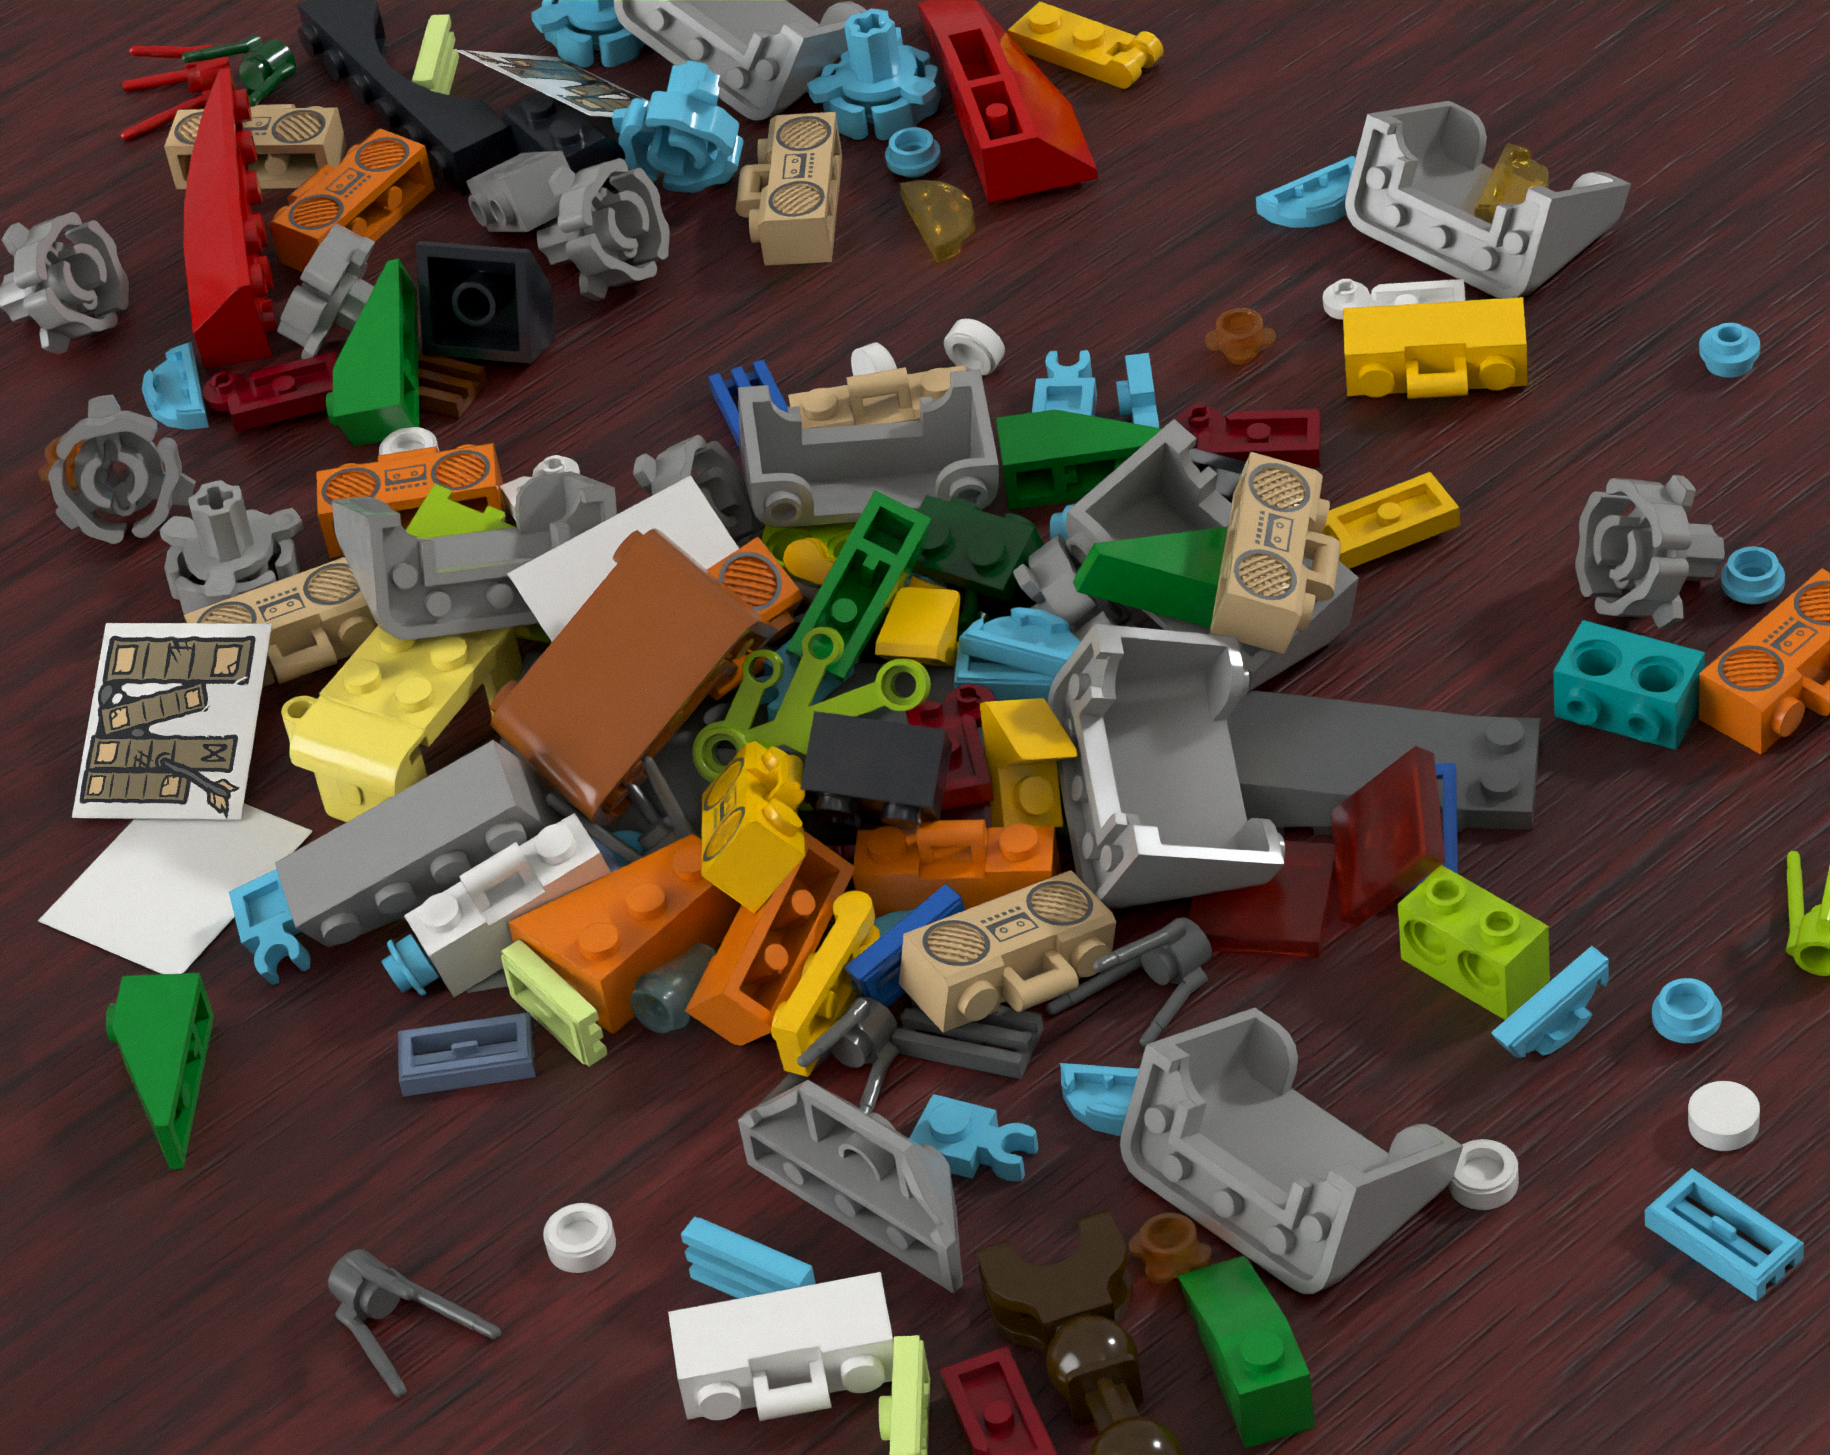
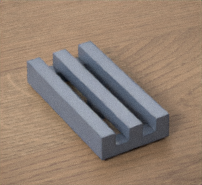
[398,1012,536,1097]

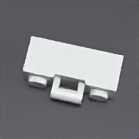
[404,813,611,997]
[668,1272,894,1421]

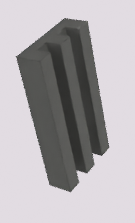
[891,997,1044,1079]

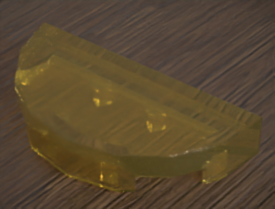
[1475,143,1549,224]
[899,180,976,263]

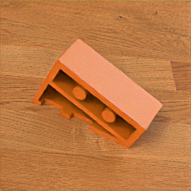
[508,834,741,1034]

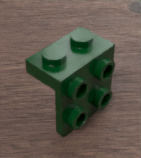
[911,495,1044,602]

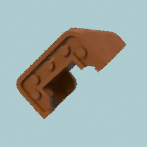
[489,528,777,827]

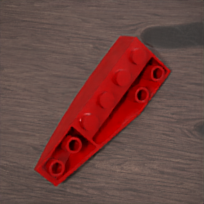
[917,0,1098,203]
[183,68,279,369]

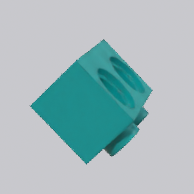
[1553,620,1705,750]

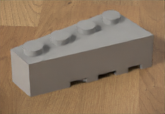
[275,740,565,948]

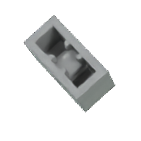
[466,151,570,232]

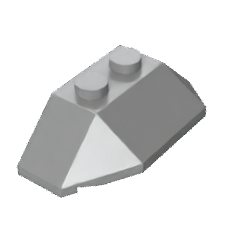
[738,1080,963,1294]

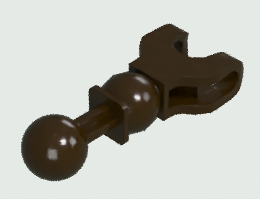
[975,1211,1183,1455]

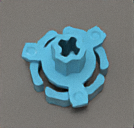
[531,0,646,67]
[806,8,942,140]
[612,60,744,193]

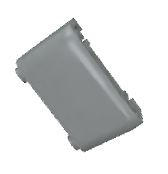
[614,0,867,120]
[1345,101,1631,299]
[738,370,999,528]
[1066,419,1359,693]
[332,471,617,640]
[1048,624,1285,909]
[1120,1008,1463,1294]

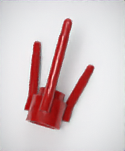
[120,44,231,141]

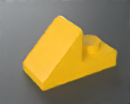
[875,587,960,667]
[980,698,1078,828]

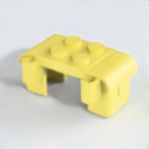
[281,624,534,822]

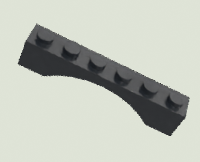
[297,0,516,196]

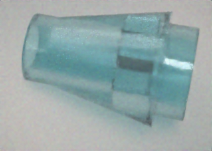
[631,943,717,1033]

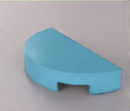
[1256,156,1355,228]
[142,342,209,430]
[960,607,1080,677]
[1491,946,1609,1058]
[1060,1063,1139,1136]

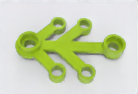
[692,627,931,811]

